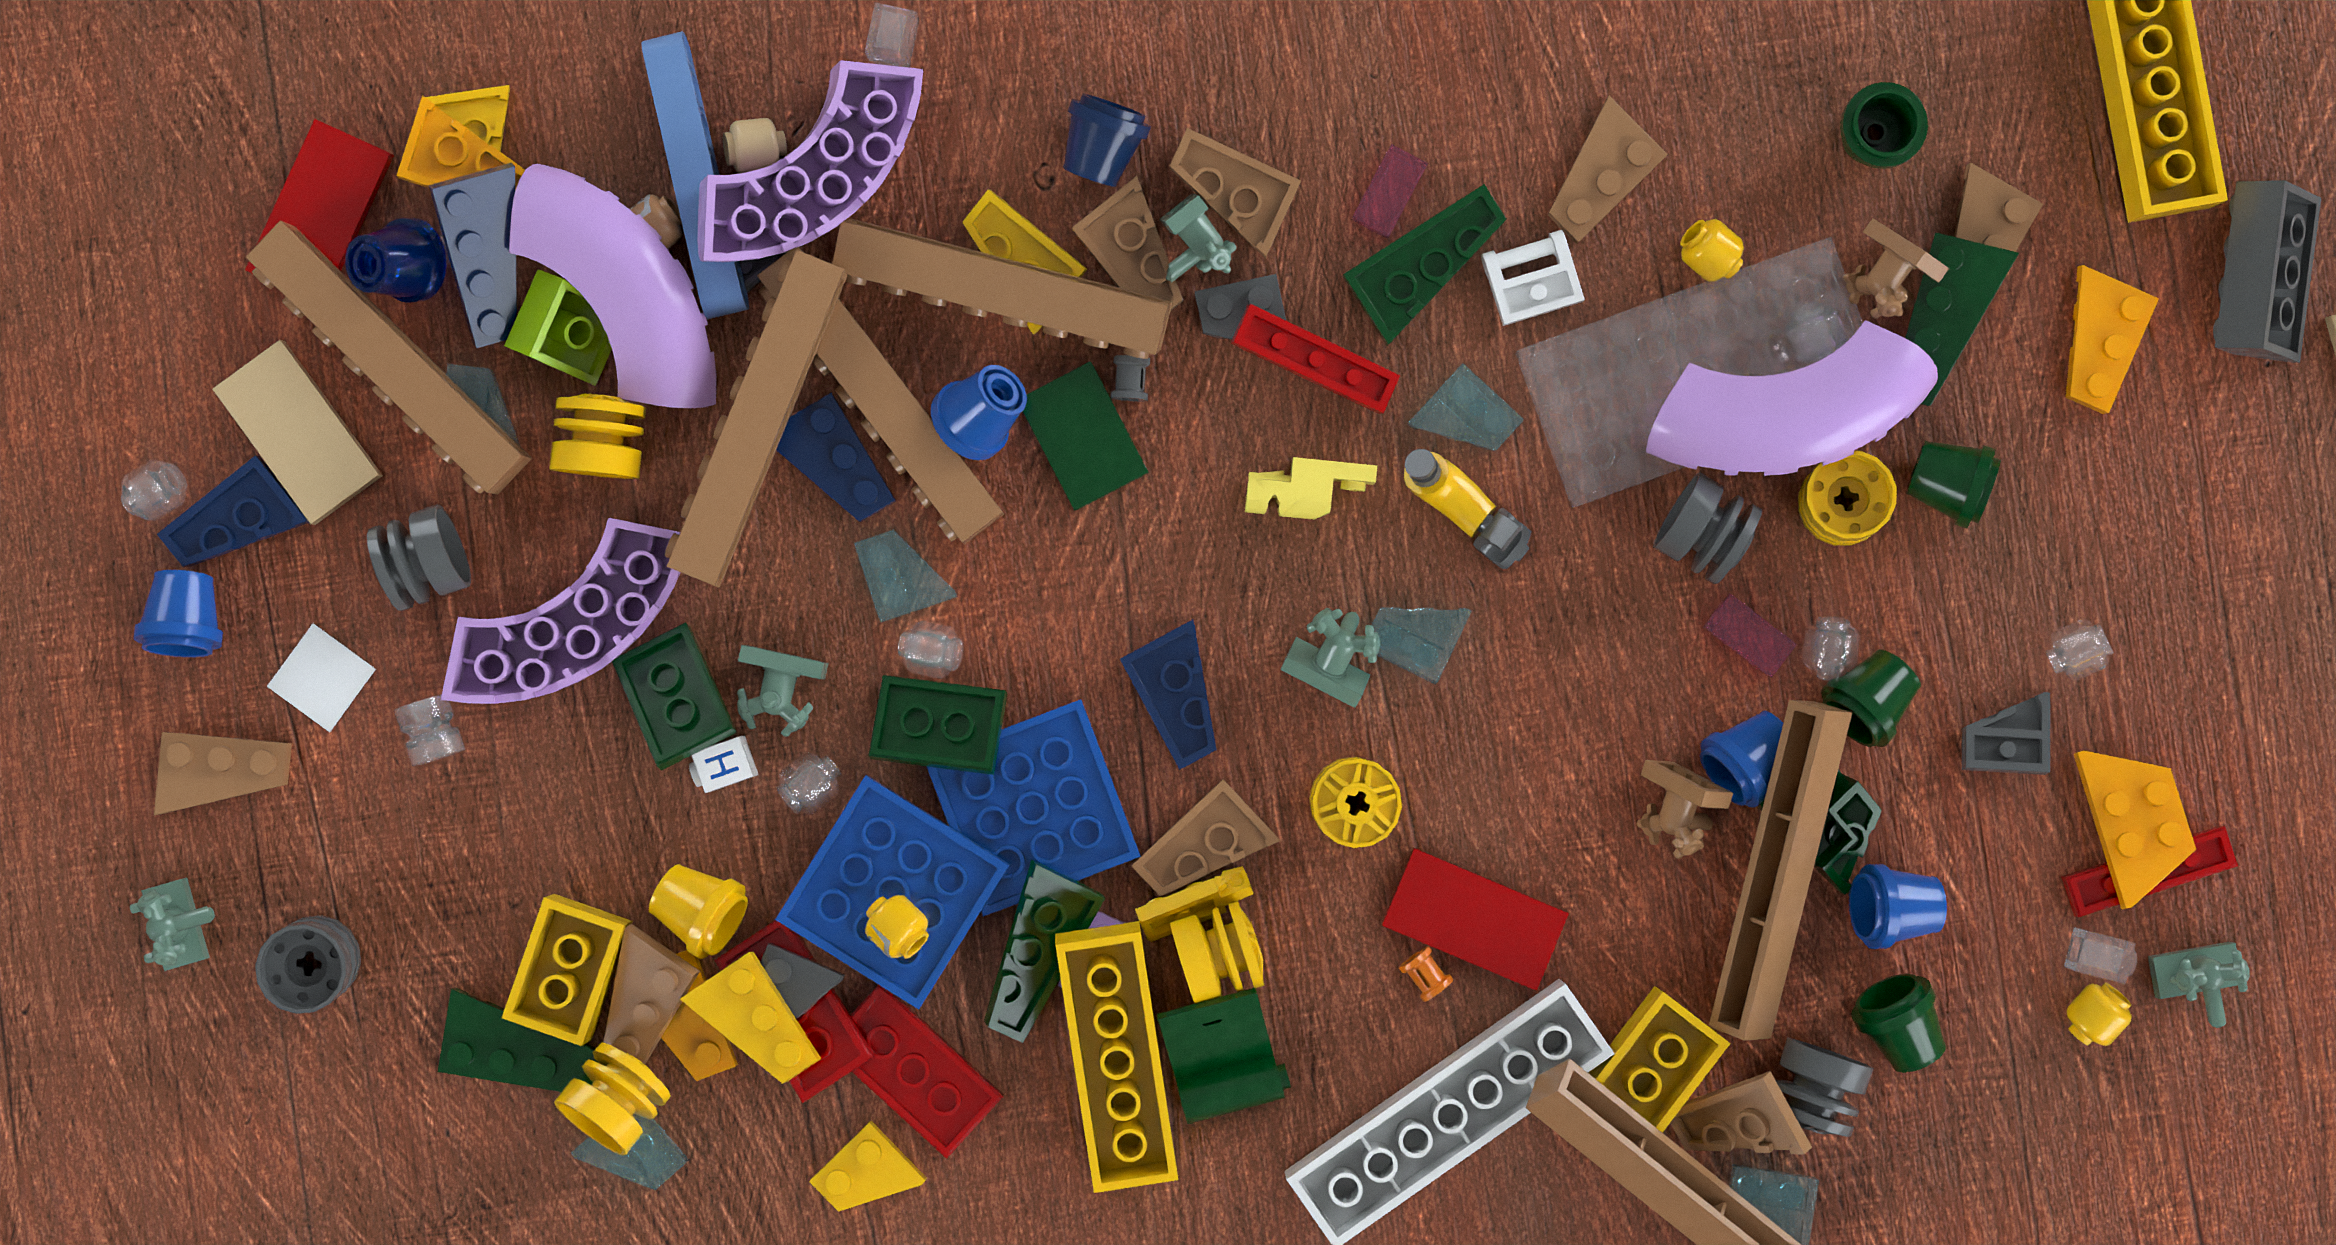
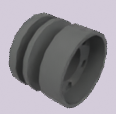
[1653,472,1762,584]
[367,504,472,611]
[255,915,361,1014]
[1775,1038,1874,1137]

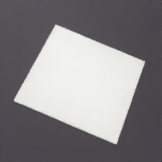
[267,623,376,732]

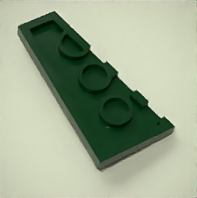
[1342,184,1507,346]
[1905,232,2019,406]
[984,859,1106,1043]
[437,987,598,1092]

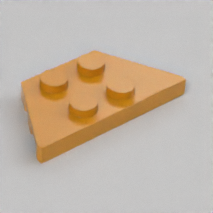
[2073,751,2196,910]

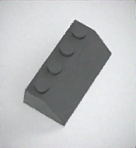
[2213,180,2321,363]

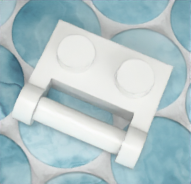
[1481,230,1585,326]

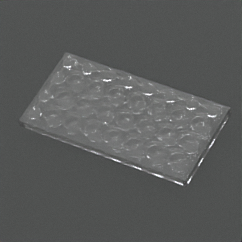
[1515,237,1863,508]

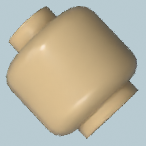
[723,118,787,174]

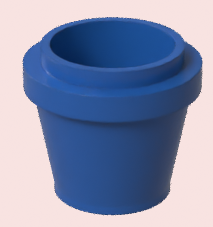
[931,365,1027,460]
[133,570,223,657]
[1700,711,1783,808]
[1849,864,1947,949]

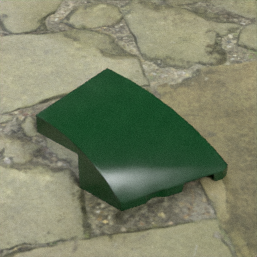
[1758,769,1882,895]

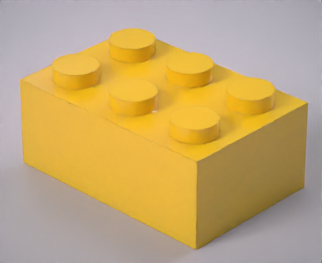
[502,894,633,1046]
[1589,986,1731,1133]

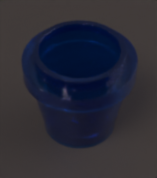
[345,218,447,303]

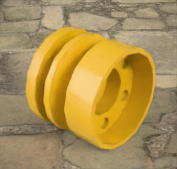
[549,394,646,479]
[1798,451,1897,546]
[1309,757,1402,848]
[1170,901,1264,1004]
[554,1042,671,1156]

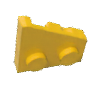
[809,1121,927,1212]

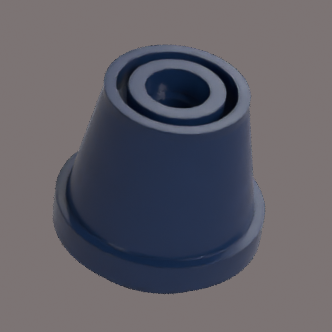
[1063,93,1151,187]

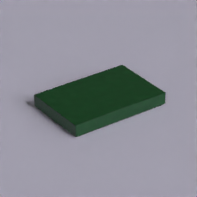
[1023,361,1149,511]
[612,622,737,771]
[868,675,1008,775]

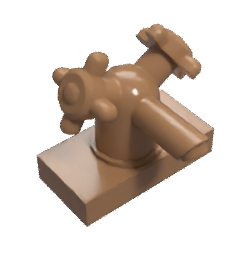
[1843,218,1949,319]
[1637,760,1733,859]

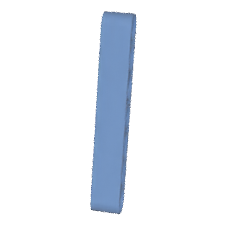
[641,31,749,320]

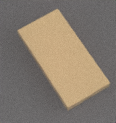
[213,340,383,525]

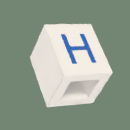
[689,736,759,793]

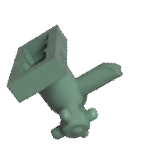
[1159,194,1236,283]
[1280,608,1380,708]
[737,645,829,737]
[129,878,215,971]
[2148,942,2250,1028]

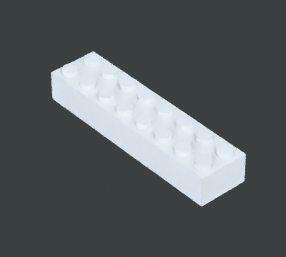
[1285,979,1614,1245]

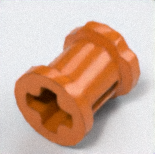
[1399,945,1454,1002]

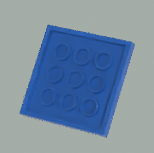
[927,699,1141,916]
[775,775,1010,1010]

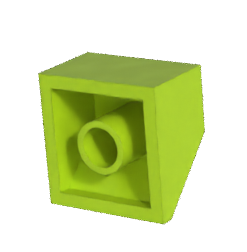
[504,269,612,386]

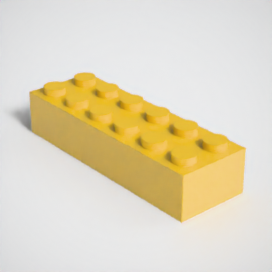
[2087,0,2228,223]
[1055,921,1178,1193]

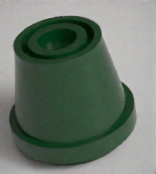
[1840,82,1928,169]
[1906,440,2001,529]
[1821,649,1921,747]
[1851,974,1946,1073]

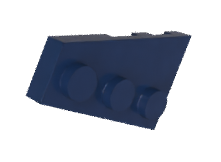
[776,393,896,522]
[157,455,309,567]
[1120,619,1217,770]

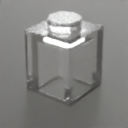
[864,2,920,68]
[2064,927,2137,984]

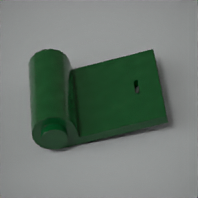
[1157,987,1291,1124]

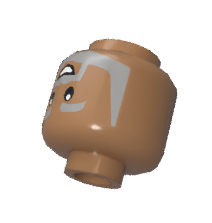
[630,194,683,249]

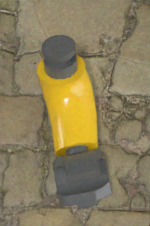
[1404,449,1532,569]

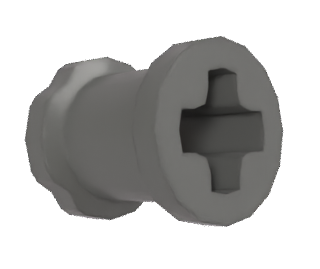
[1111,355,1150,402]

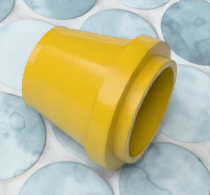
[649,864,748,959]

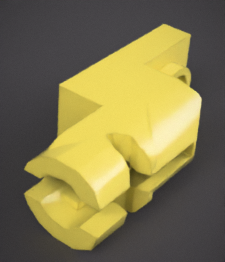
[1245,457,1377,520]

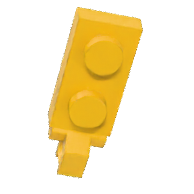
[1135,866,1253,942]

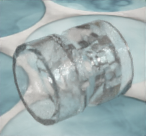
[394,694,466,767]

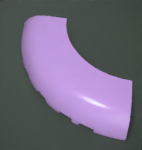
[697,60,923,262]
[509,164,716,408]
[1646,320,1938,476]
[441,518,681,704]

